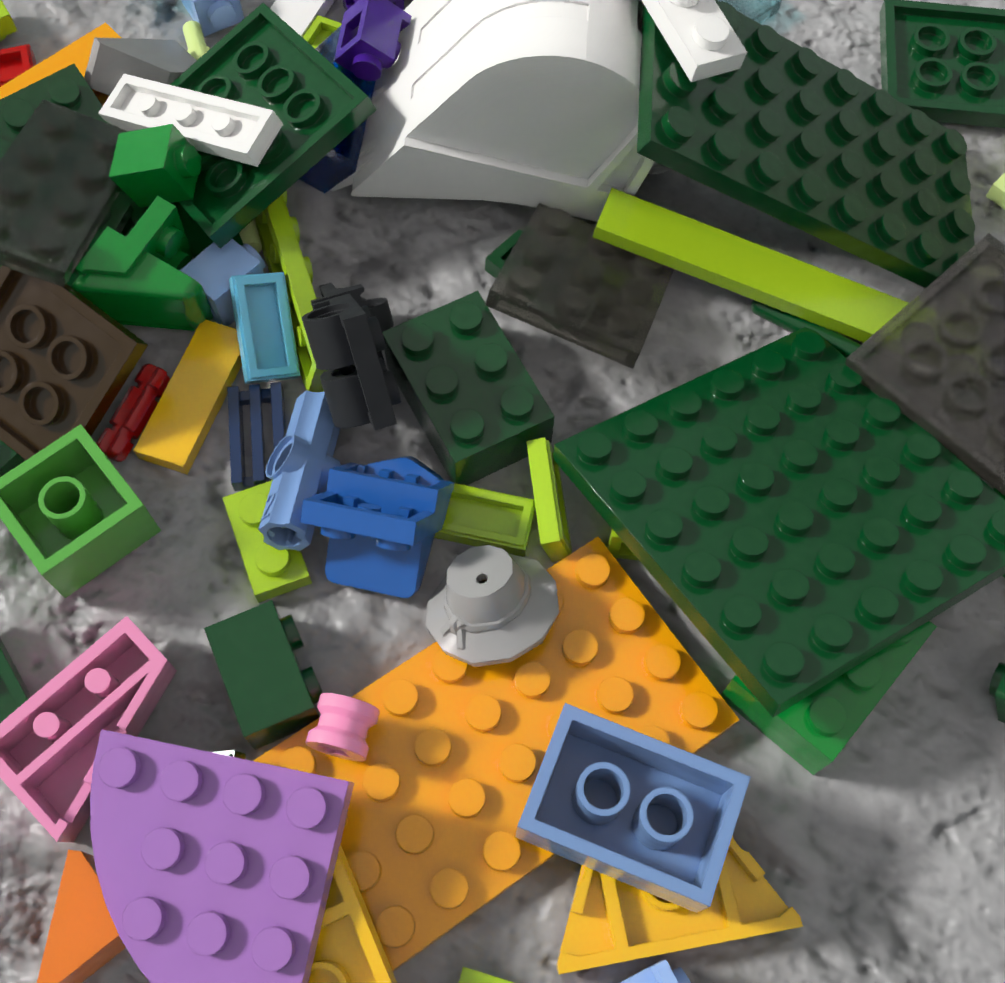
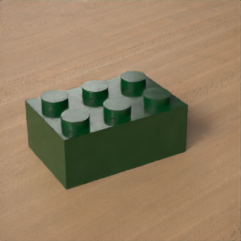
[382,291,555,486]

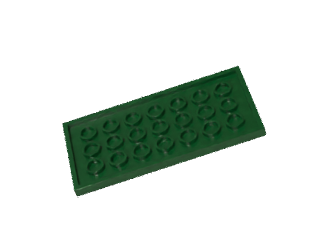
[637,0,980,306]

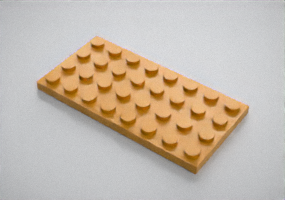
[253,536,740,972]

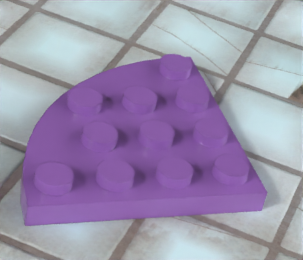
[90,729,354,983]

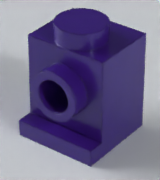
[334,0,412,81]

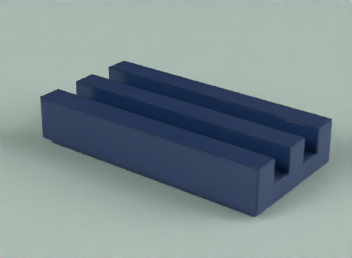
[228,382,286,491]

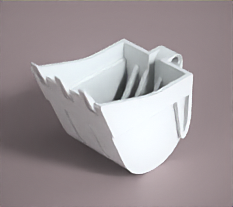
[330,0,670,222]

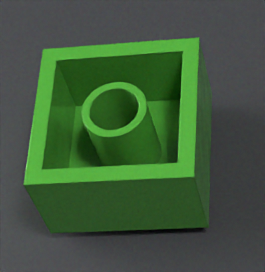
[0,424,161,598]

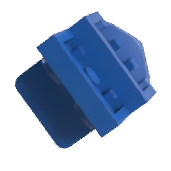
[300,456,455,598]

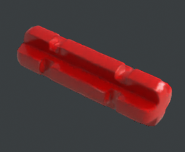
[96,363,170,462]

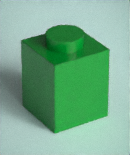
[109,124,202,208]

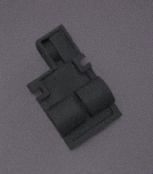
[302,283,401,431]

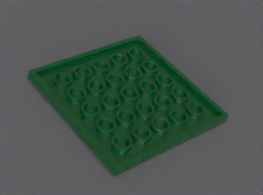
[553,327,1005,717]

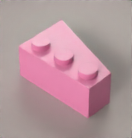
[0,616,177,843]

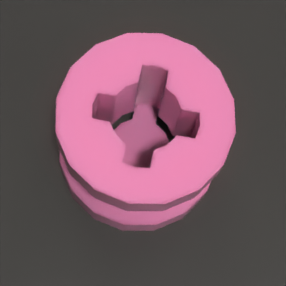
[305,693,380,761]

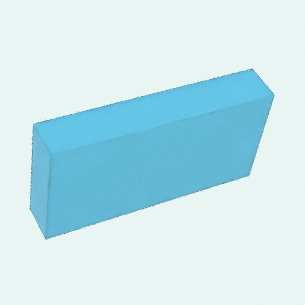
[229,272,300,384]

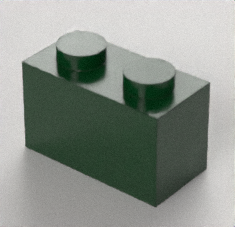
[204,600,323,750]

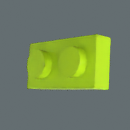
[222,480,312,603]

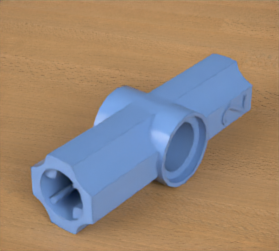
[258,390,341,551]

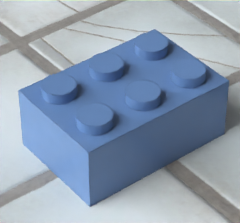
[515,703,751,913]

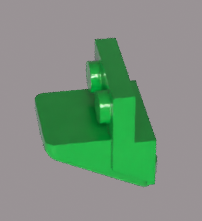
[71,196,213,331]

